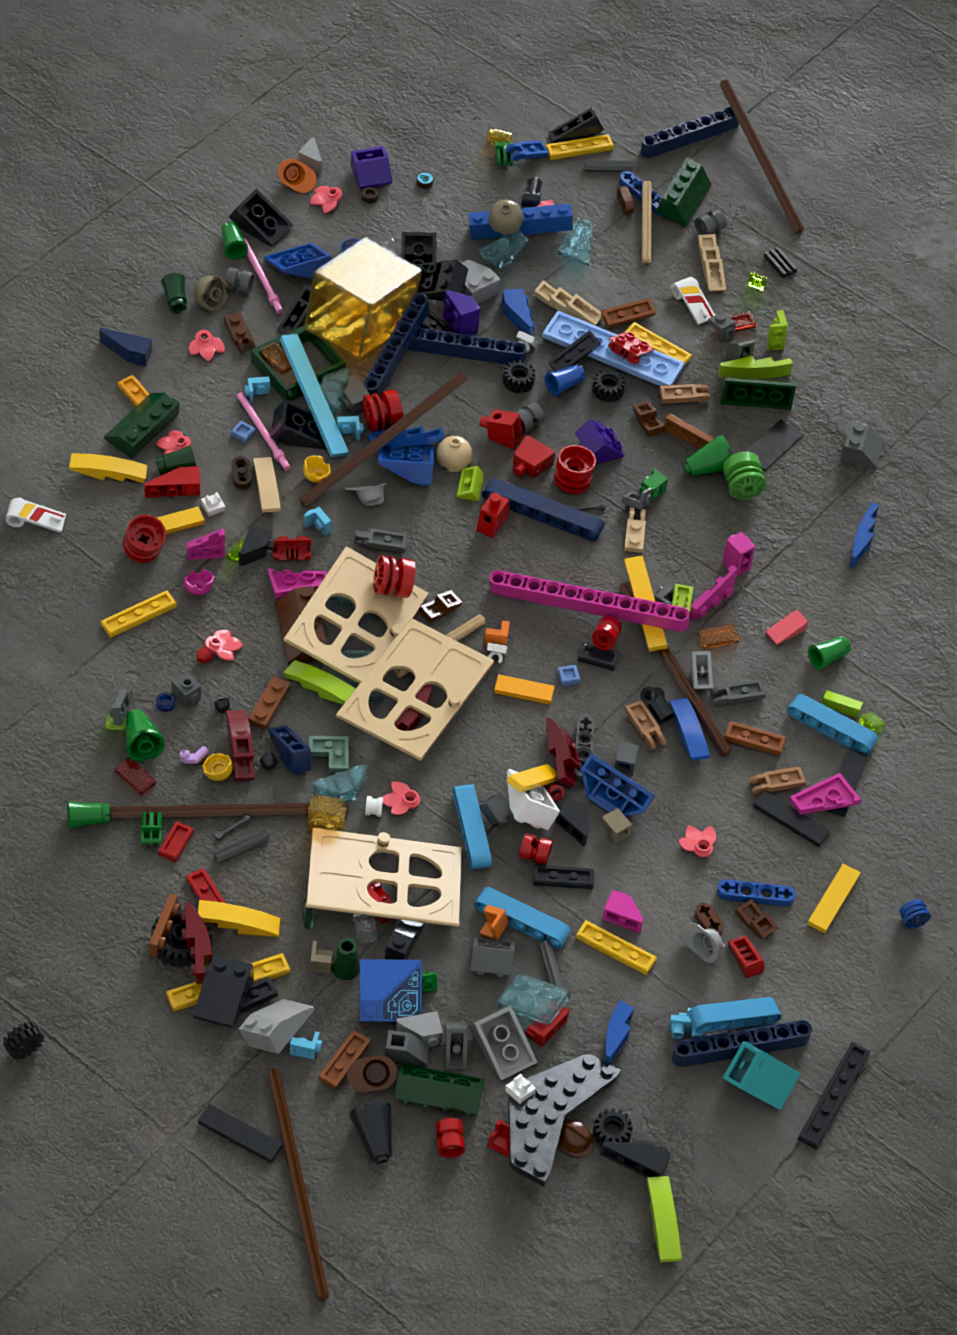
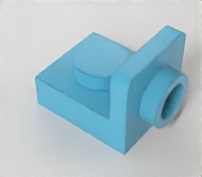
[244,376,270,403]
[337,416,363,441]
[304,507,331,536]
[290,1031,322,1060]

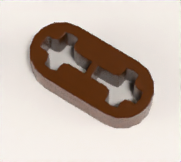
[617,186,634,214]
[694,902,724,936]

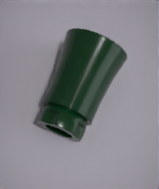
[161,273,187,314]
[155,445,196,475]
[331,938,360,980]

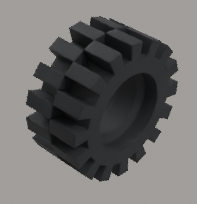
[503,360,536,393]
[592,369,625,402]
[3,1021,45,1060]
[593,1108,633,1147]

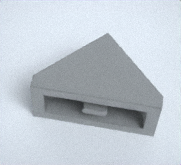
[298,138,322,174]
[689,651,713,690]

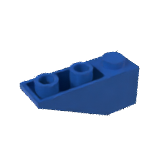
[501,288,535,336]

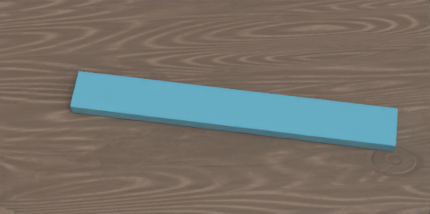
[280,334,349,458]

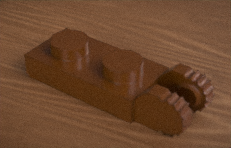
[224,312,255,353]

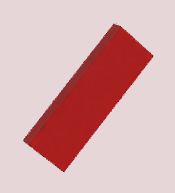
[186,868,226,925]

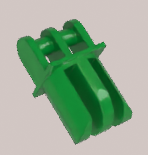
[494,141,513,167]
[141,812,162,846]

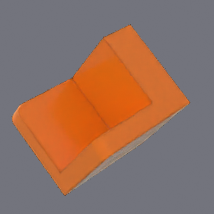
[484,621,510,646]
[480,905,509,941]

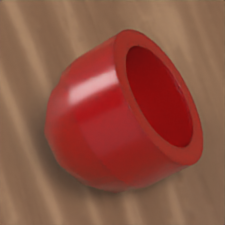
[196,646,213,663]
[547,784,564,801]

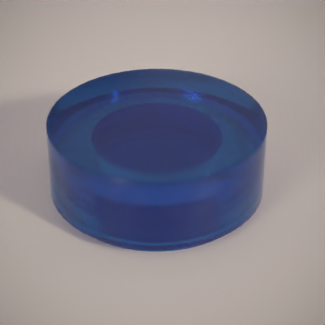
[156,692,176,712]

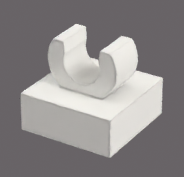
[516,331,538,353]
[201,492,225,517]
[487,643,507,664]
[505,1074,536,1104]

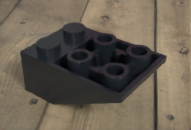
[409,259,468,301]

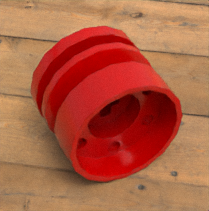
[362,389,403,432]
[553,445,596,494]
[122,514,166,563]
[373,555,415,599]

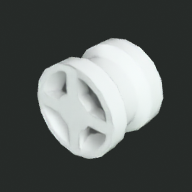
[365,796,383,817]

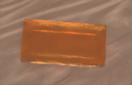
[261,342,292,375]
[697,624,740,649]

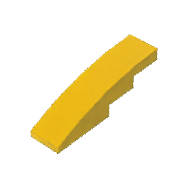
[69,453,147,483]
[198,900,280,937]

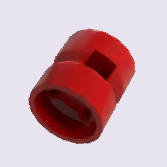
[591,616,622,650]
[519,833,553,865]
[435,1118,465,1158]

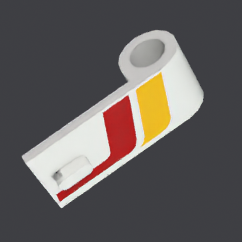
[671,277,715,325]
[5,498,66,533]

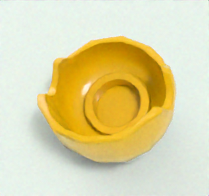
[303,455,331,483]
[203,753,233,782]

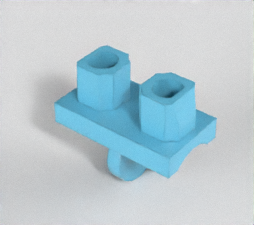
[668,1008,706,1039]

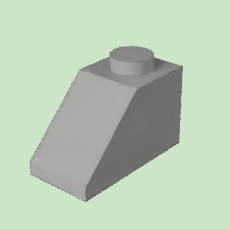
[396,1011,443,1047]

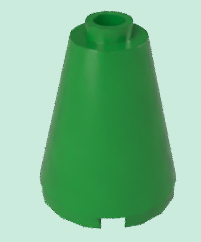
[683,435,733,476]
[126,709,165,762]

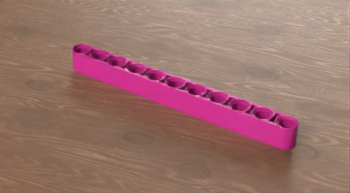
[489,570,689,632]

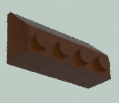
[276,586,327,664]

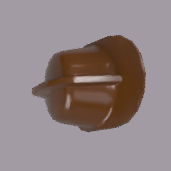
[347,1056,397,1092]
[557,1118,594,1158]

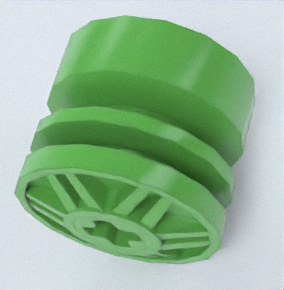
[722,451,767,500]

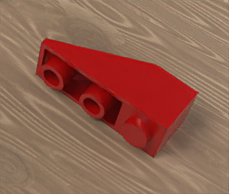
[144,466,200,498]

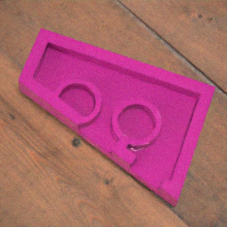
[689,565,737,621]
[267,568,327,599]
[790,773,861,815]

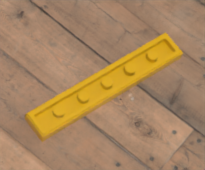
[624,556,667,652]
[166,953,290,1012]

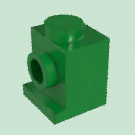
[639,469,668,501]

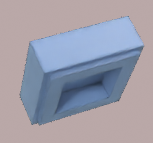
[231,421,256,444]
[557,665,581,686]

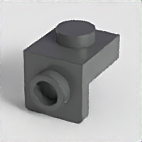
[708,312,735,342]
[622,488,653,510]
[654,583,675,605]

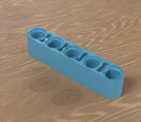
[787,694,878,754]
[453,784,492,870]
[474,887,571,949]
[688,997,782,1033]

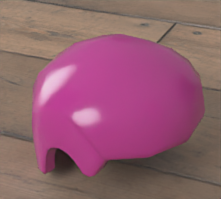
[184,569,214,596]

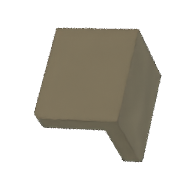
[602,808,632,844]
[310,941,333,974]

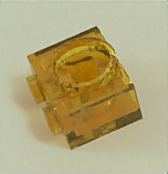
[307,794,346,833]

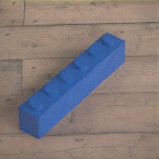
[468,203,573,240]

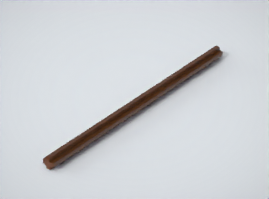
[720,79,804,234]
[300,372,467,507]
[620,582,731,756]
[110,802,349,819]
[268,1067,329,1300]

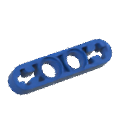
[619,171,664,216]
[717,880,796,906]

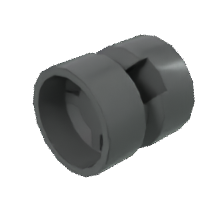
[694,208,727,235]
[225,267,254,295]
[514,402,545,434]

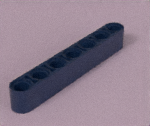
[640,107,739,158]
[364,293,430,397]
[408,328,527,365]
[481,478,605,541]
[672,1020,812,1067]

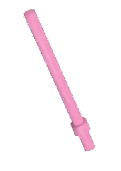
[244,239,283,314]
[237,392,291,471]

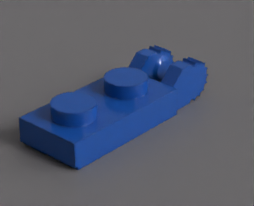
[505,140,549,161]

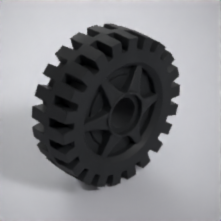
[151,906,212,967]

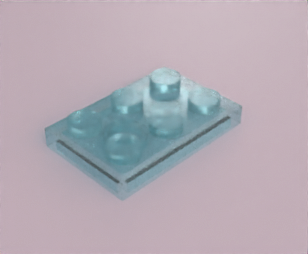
[497,973,571,1025]

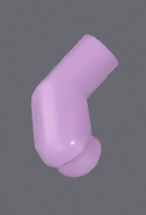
[179,746,209,764]

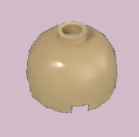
[436,436,472,472]

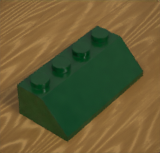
[656,157,712,227]
[720,377,796,410]
[104,392,180,459]
[394,1063,485,1116]

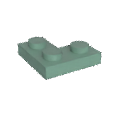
[309,736,349,773]

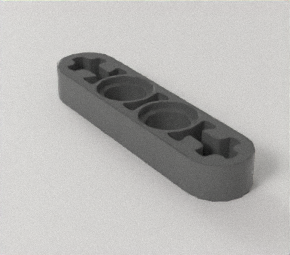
[574,715,595,782]

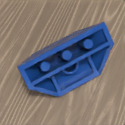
[580,753,655,817]

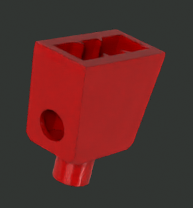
[479,410,522,450]
[513,435,555,477]
[476,493,509,538]

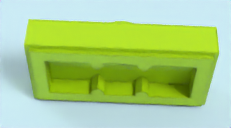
[672,584,693,613]

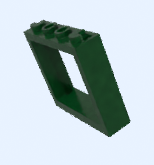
[251,322,346,401]

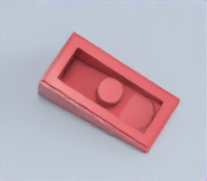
[765,610,808,645]

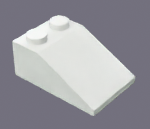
[507,769,560,830]

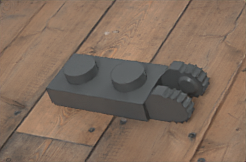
[709,679,766,707]

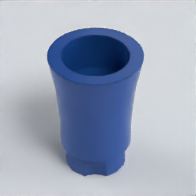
[545,364,586,396]

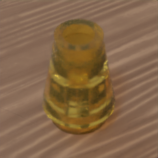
[486,128,512,145]

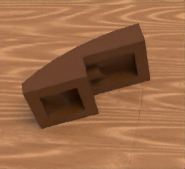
[633,401,664,436]
[419,590,462,623]
[735,899,778,939]

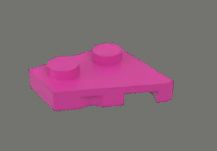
[187,529,225,560]

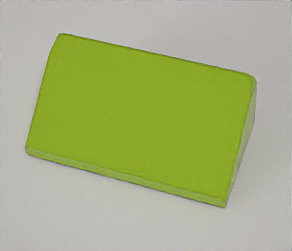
[457,466,484,501]
[822,690,863,718]

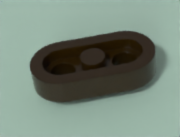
[232,456,252,489]

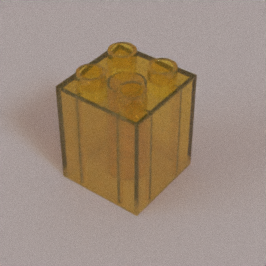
[304,237,422,361]

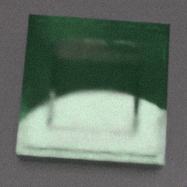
[302,901,313,929]

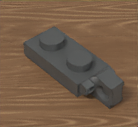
[354,528,407,553]
[110,688,133,725]

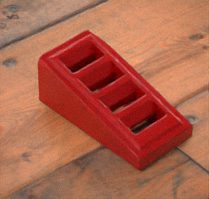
[728,935,764,978]

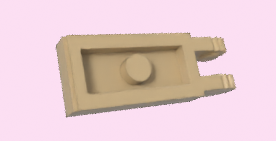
[624,508,646,553]

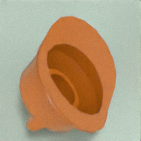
[278,158,316,193]

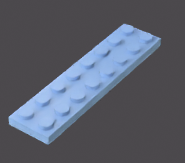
[542,311,685,386]

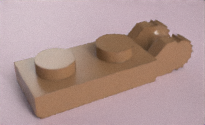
[659,384,711,404]
[624,700,666,750]
[748,766,806,795]

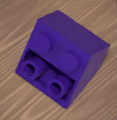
[350,146,393,189]
[442,290,480,335]
[575,419,625,464]

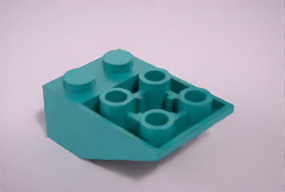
[723,1041,801,1110]

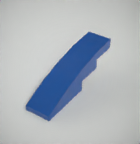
[368,426,445,447]
[849,502,879,569]
[669,698,710,761]

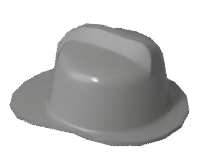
[345,483,388,506]
[681,922,725,963]

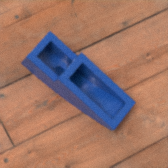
[604,1000,634,1064]

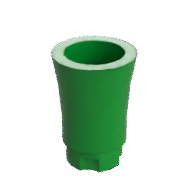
[221,221,249,259]
[808,636,851,670]
[67,801,110,829]

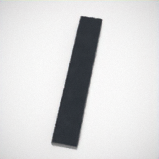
[797,1042,871,1149]

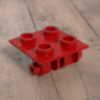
[608,331,654,365]
[273,536,312,561]

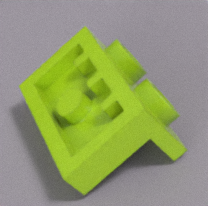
[767,310,788,351]

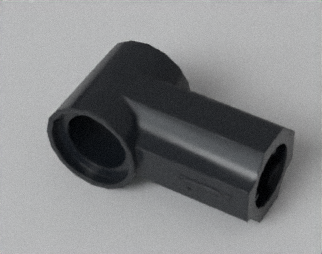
[521,177,542,207]
[640,687,675,723]

